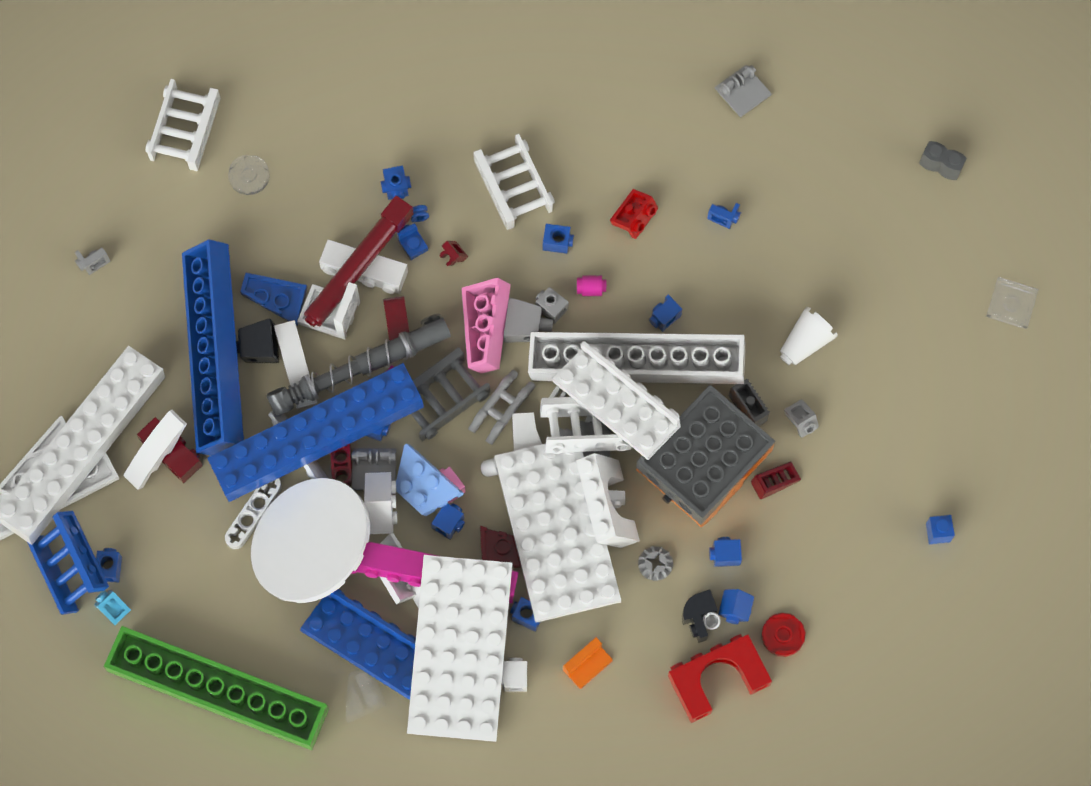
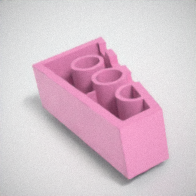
[462,278,511,374]

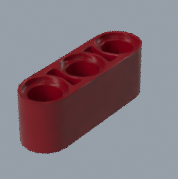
[383,296,409,341]
[331,443,352,487]

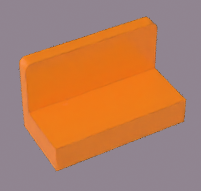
[563,637,612,689]

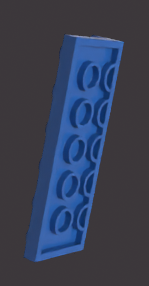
[300,589,416,700]

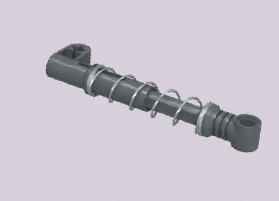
[266,313,451,415]

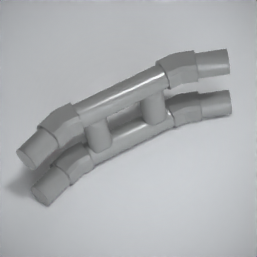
[468,370,536,445]

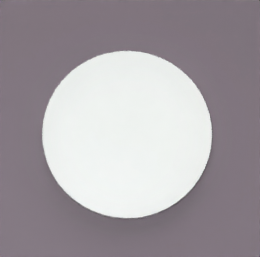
[251,478,370,603]

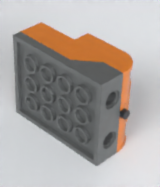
[636,385,775,527]

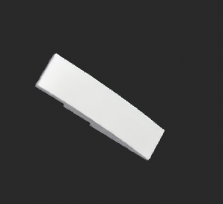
[274,320,317,408]
[123,410,187,490]

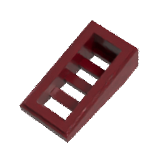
[751,461,801,499]

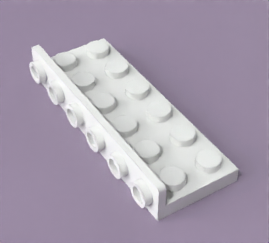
[552,341,681,460]

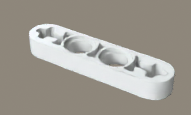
[225,478,282,549]

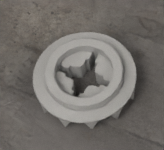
[638,546,673,581]

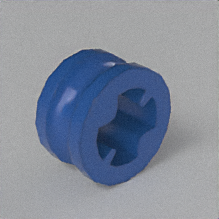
[411,205,429,222]

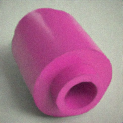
[577,275,606,296]

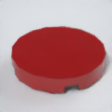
[761,613,806,657]

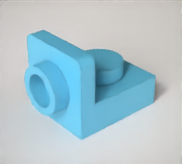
[94,590,131,625]

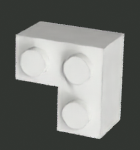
[364,472,397,534]

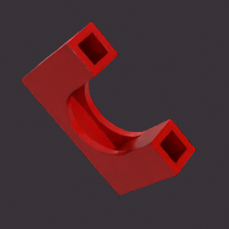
[668,634,772,723]

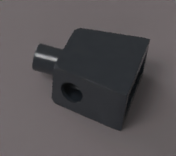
[236,318,279,363]

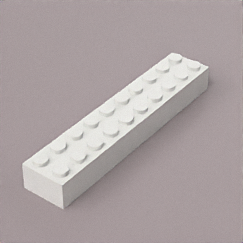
[528,332,746,384]
[0,345,165,545]

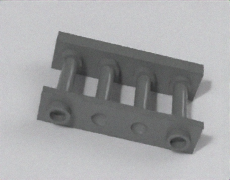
[411,347,490,441]

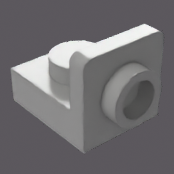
[75,248,110,275]
[784,399,819,438]

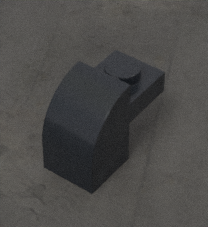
[682,589,718,643]

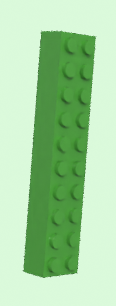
[103,626,329,750]

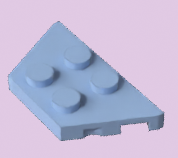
[396,444,464,516]

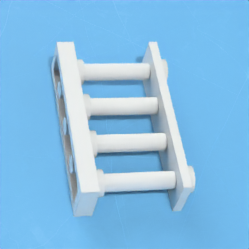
[146,79,221,171]
[473,134,555,230]
[540,397,632,454]

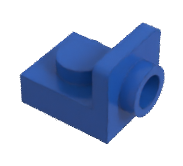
[707,203,741,229]
[397,223,428,260]

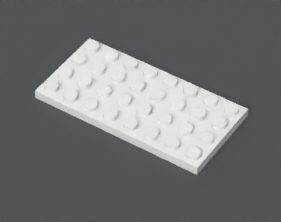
[494,444,621,623]
[407,555,512,742]

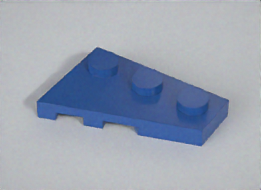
[240,272,307,326]

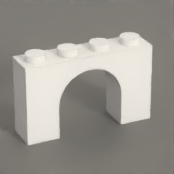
[576,453,640,548]

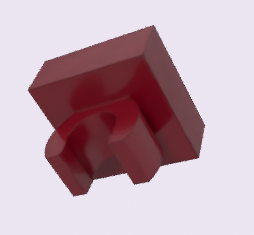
[439,241,468,266]

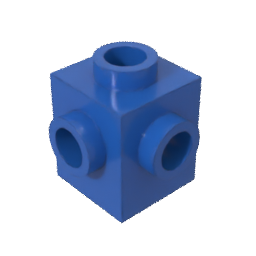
[380,165,411,200]

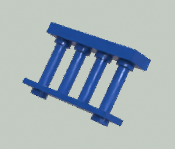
[27,511,109,615]

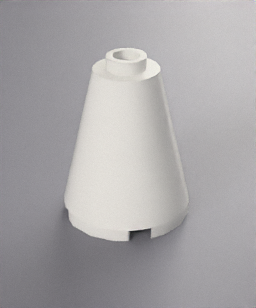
[780,307,838,365]

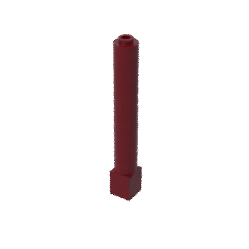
[304,195,414,327]

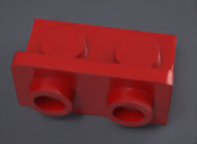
[610,189,658,239]

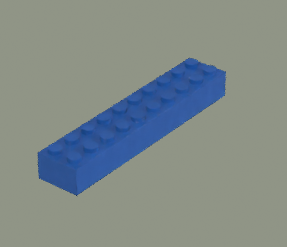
[182,239,244,456]
[207,363,424,502]

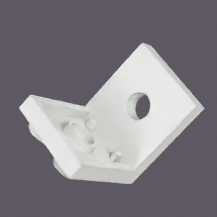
[297,282,360,340]

